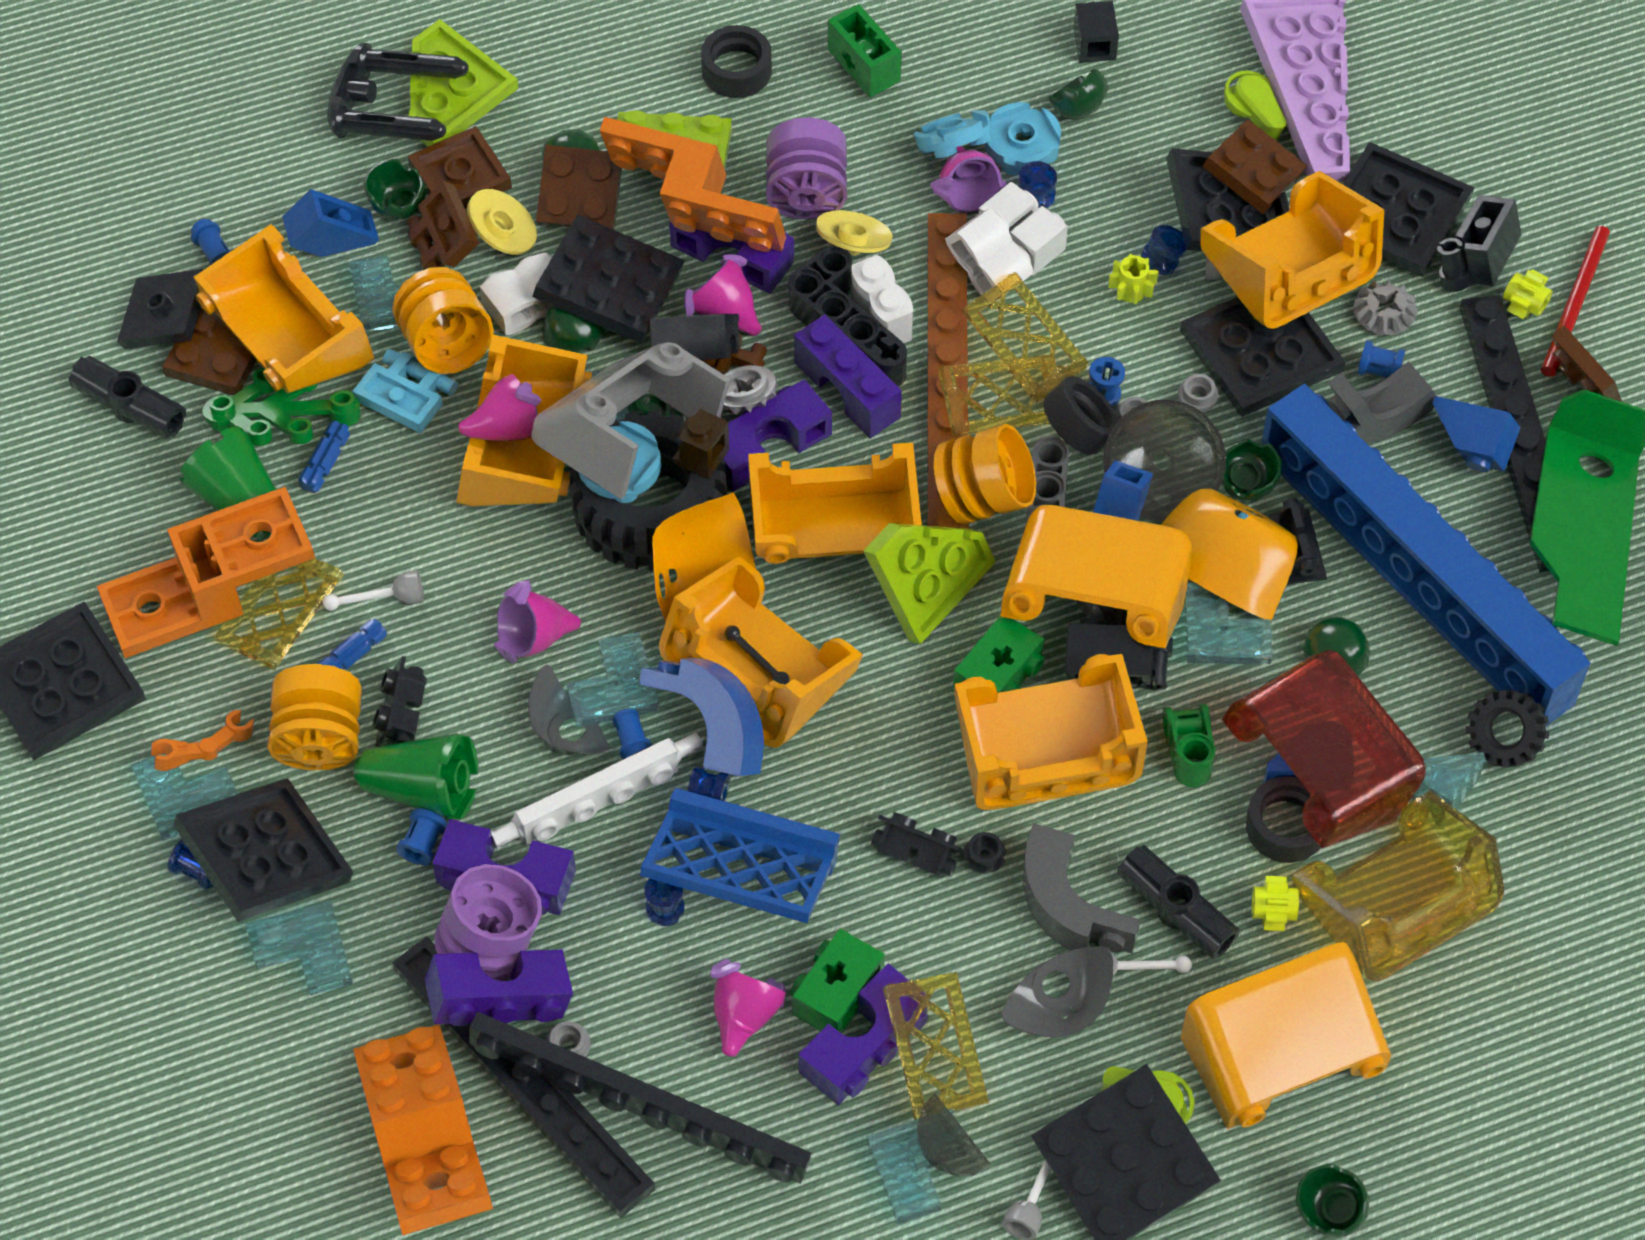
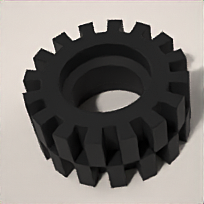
[1466,690,1550,767]

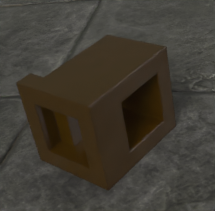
[673,408,730,479]

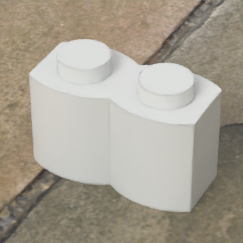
[945,208,1034,304]
[480,253,552,335]
[851,255,913,343]

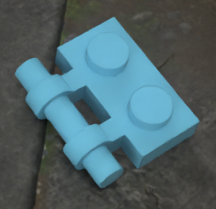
[352,349,458,434]

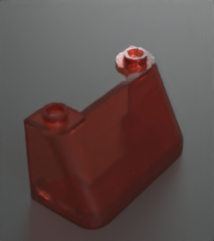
[1221,650,1426,849]

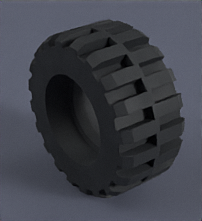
[569,410,727,570]

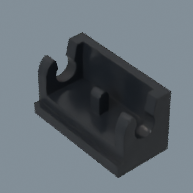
[650,314,739,360]

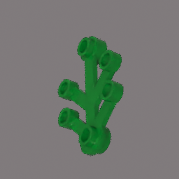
[202,368,361,446]

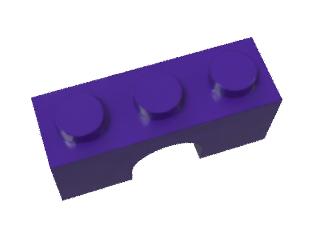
[669,222,794,294]
[794,315,902,439]
[723,379,832,492]
[432,819,576,916]
[424,949,573,1026]
[798,963,929,1106]

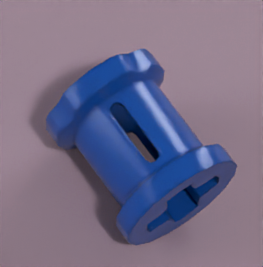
[1357,340,1406,378]
[1089,357,1125,406]
[396,808,447,866]

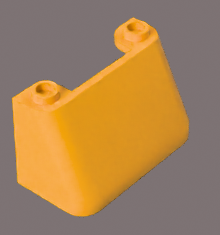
[1201,171,1384,329]
[194,224,375,393]
[456,334,592,507]
[748,443,922,564]
[1000,505,1192,648]
[659,556,863,748]
[954,654,1148,811]
[1180,942,1391,1130]

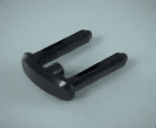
[327,43,469,141]

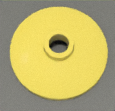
[467,189,537,255]
[816,210,893,256]

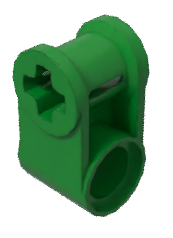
[1162,703,1215,787]

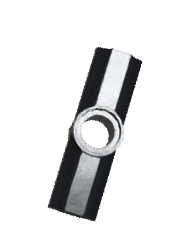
[69,356,187,438]
[1117,845,1240,959]

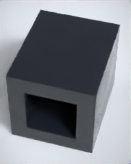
[1073,1,1119,63]

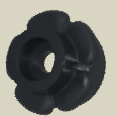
[963,832,1006,873]

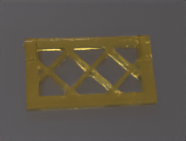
[962,272,1090,403]
[939,354,1059,436]
[214,559,344,670]
[883,971,989,1121]

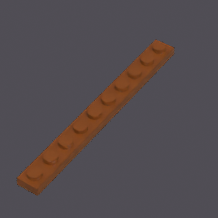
[927,213,969,529]

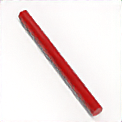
[1541,226,1610,377]

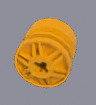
[392,267,494,374]
[934,423,1036,525]
[267,664,362,770]

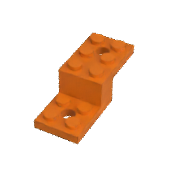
[599,117,787,252]
[97,487,315,658]
[353,1024,493,1236]

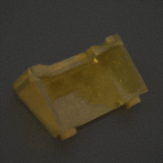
[1291,790,1504,981]

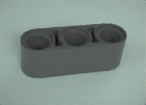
[1025,437,1069,526]

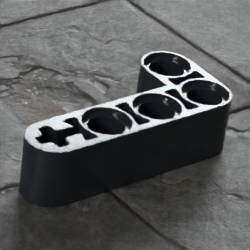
[788,246,907,387]

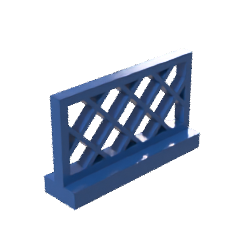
[640,788,840,924]

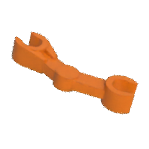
[151,710,254,771]

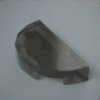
[917,1093,991,1177]

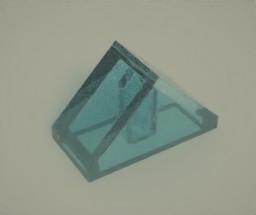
[1393,752,1486,822]

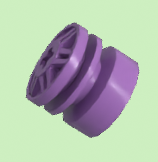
[766,117,847,219]
[434,864,542,981]

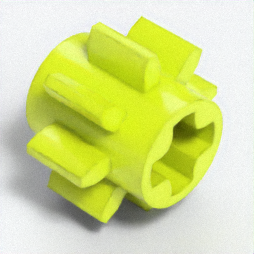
[1108,254,1158,304]
[1503,269,1553,320]
[1251,876,1299,931]

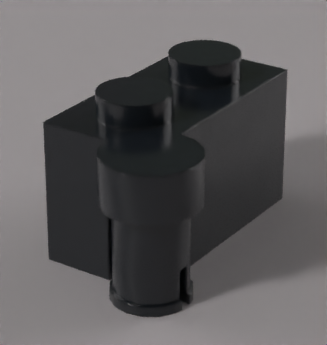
[1437,195,1522,292]
[1065,618,1173,690]

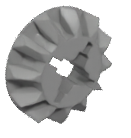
[1353,279,1418,335]
[722,365,778,414]

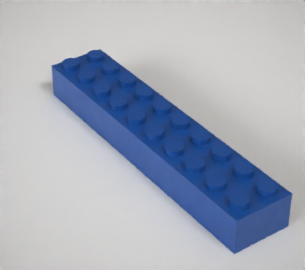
[1261,383,1591,726]

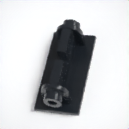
[1268,498,1327,585]
[372,656,427,747]
[871,812,963,878]

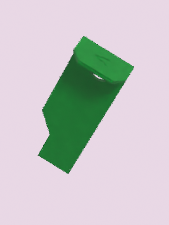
[1529,390,1645,646]

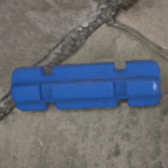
[298,421,350,493]
[317,619,387,670]

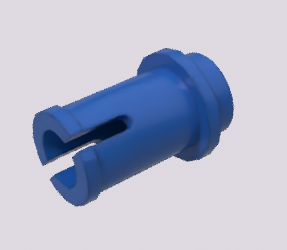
[191,219,231,265]
[612,709,653,759]

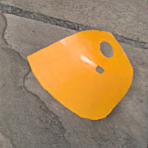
[1161,489,1298,622]
[652,492,756,622]

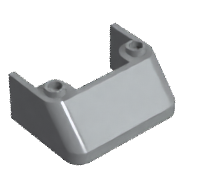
[531,342,731,499]

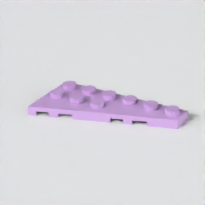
[1240,0,1350,182]

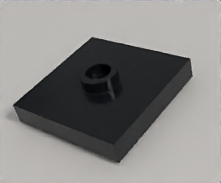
[117,269,203,349]

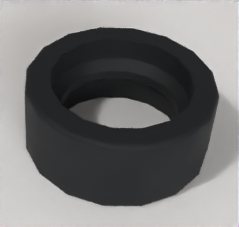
[701,25,772,98]
[1043,376,1120,455]
[1246,776,1331,863]

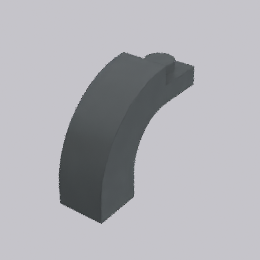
[1328,361,1436,443]
[1023,823,1140,954]

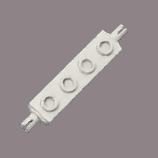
[491,732,703,849]

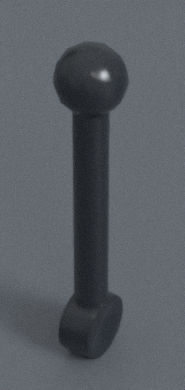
[724,625,790,685]

